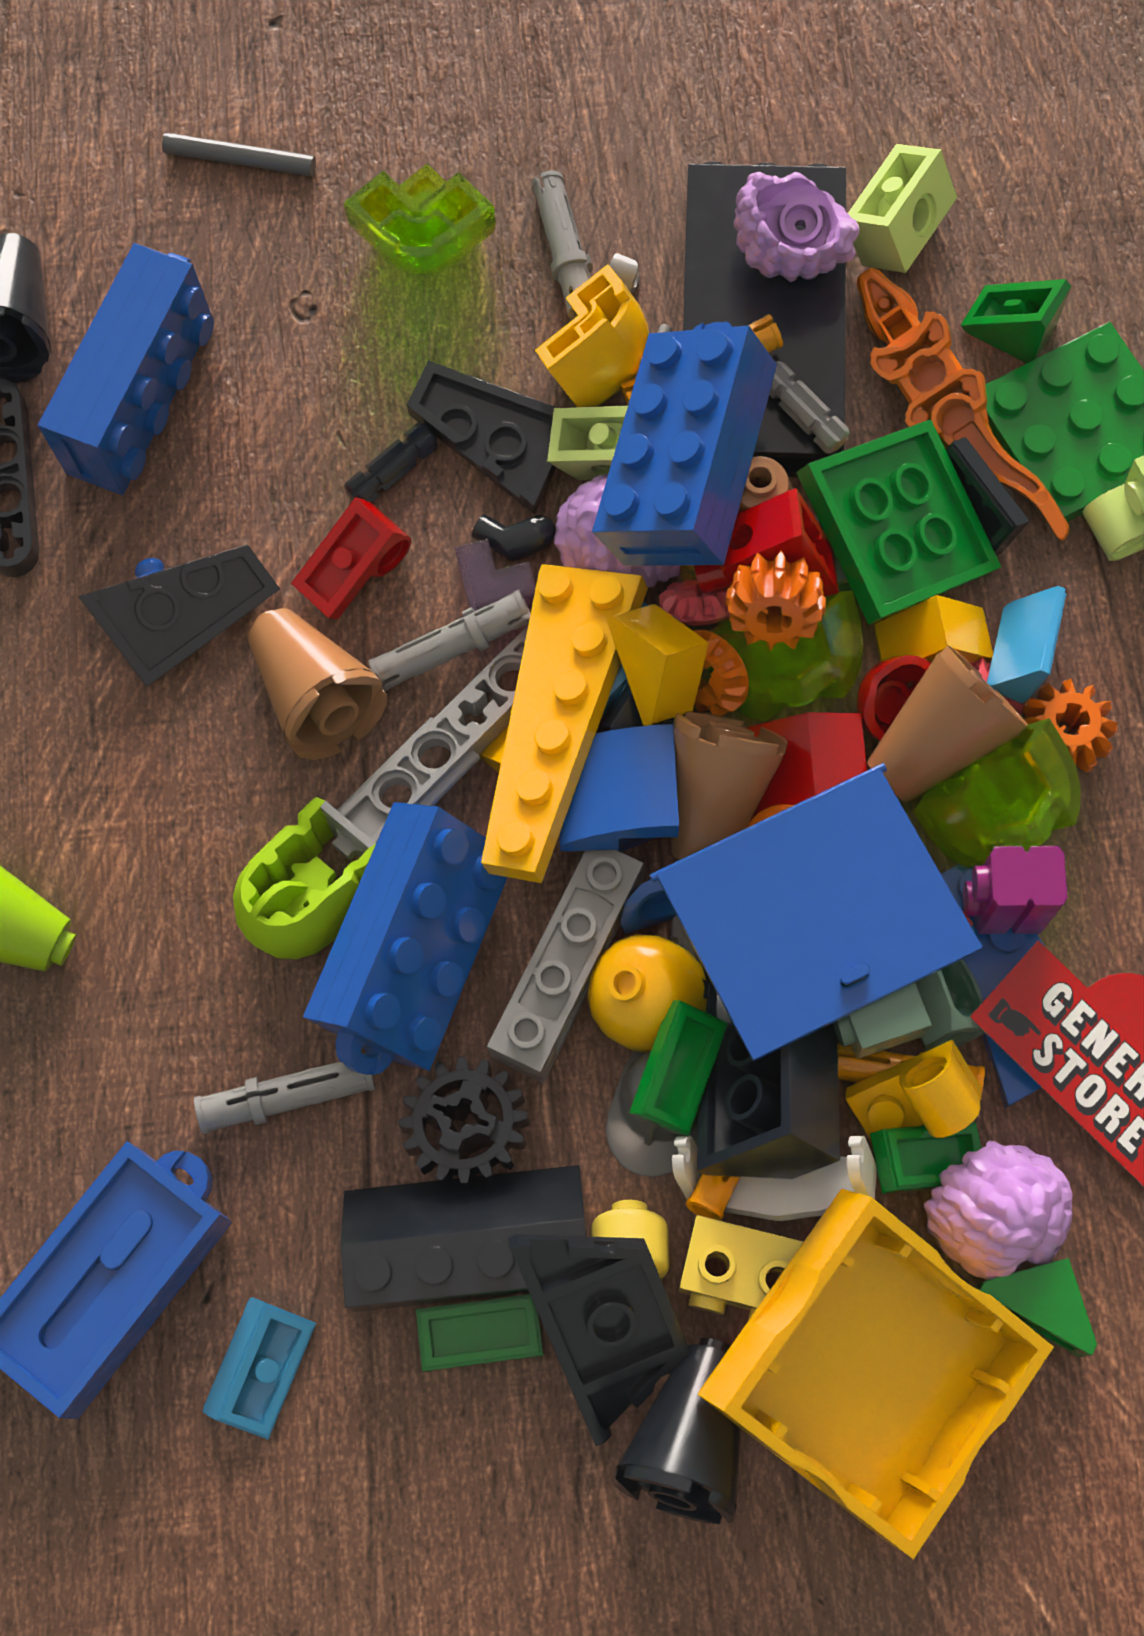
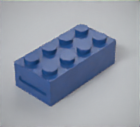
[38,243,214,496]
[592,321,777,566]
[303,802,508,1075]
[0,1141,233,1419]

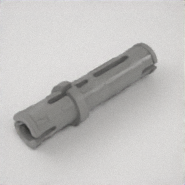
[531,171,593,320]
[368,590,531,691]
[194,1053,376,1134]

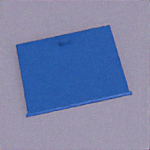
[649,763,983,1062]

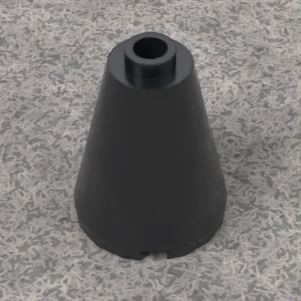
[0,233,51,383]
[612,1338,741,1524]

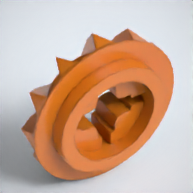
[693,630,749,716]

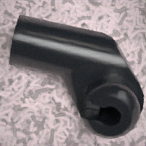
[471,514,556,561]

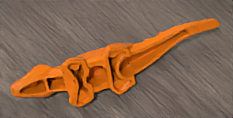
[857,268,1069,541]

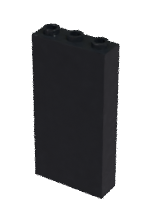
[683,161,846,477]

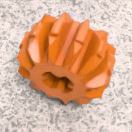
[726,550,826,652]
[1020,678,1118,778]

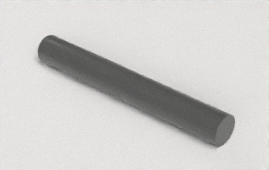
[162,132,316,177]

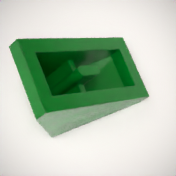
[960,279,1071,364]
[974,1258,1097,1358]

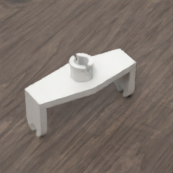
[672,1136,877,1221]

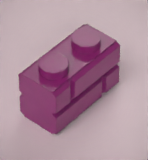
[963,846,1068,934]

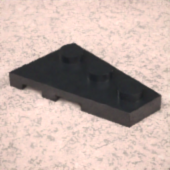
[407,360,558,514]
[78,544,280,686]

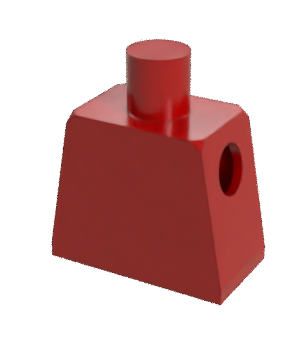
[695,488,839,596]

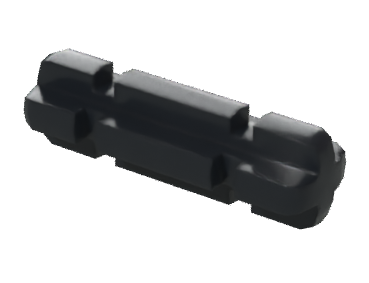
[344,423,438,503]

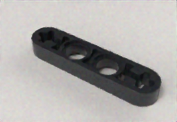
[0,378,39,577]

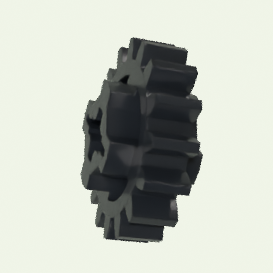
[399,1057,530,1189]

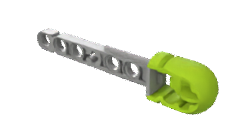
[233,626,528,959]

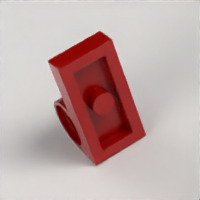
[291,497,411,619]

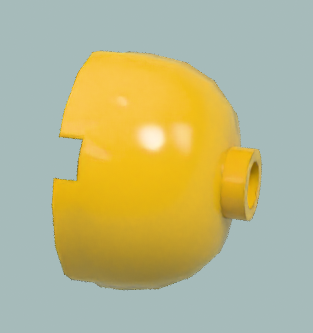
[587,934,707,1053]

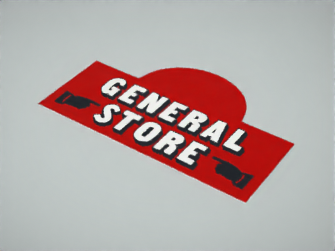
[970,940,1144,1187]

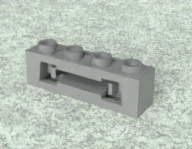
[487,850,644,1084]

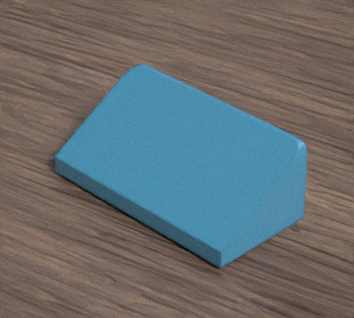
[987,586,1066,704]
[203,1297,316,1440]

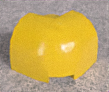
[535,264,649,407]

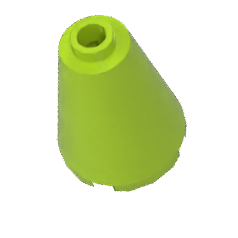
[0,865,77,972]

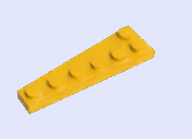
[481,564,648,883]

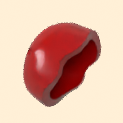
[856,655,931,742]

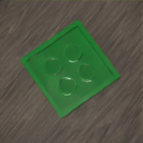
[985,321,1144,522]
[796,419,1002,625]

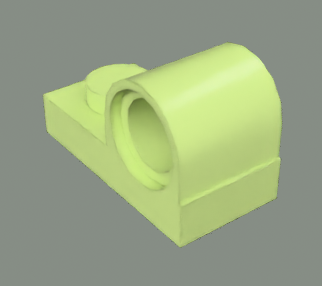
[1082,456,1144,561]

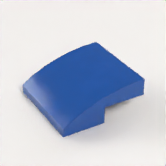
[560,724,679,851]

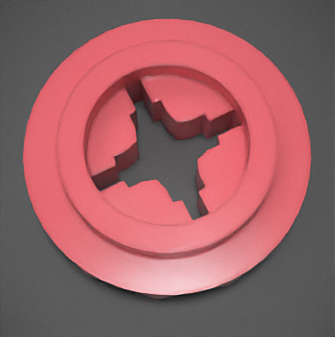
[659,577,730,626]

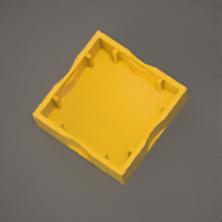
[697,1188,1054,1560]

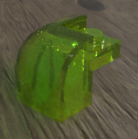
[343,164,496,275]
[707,591,864,722]
[913,718,1081,869]

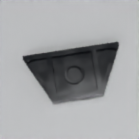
[508,1234,691,1446]

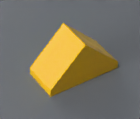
[873,595,993,663]
[606,604,709,726]

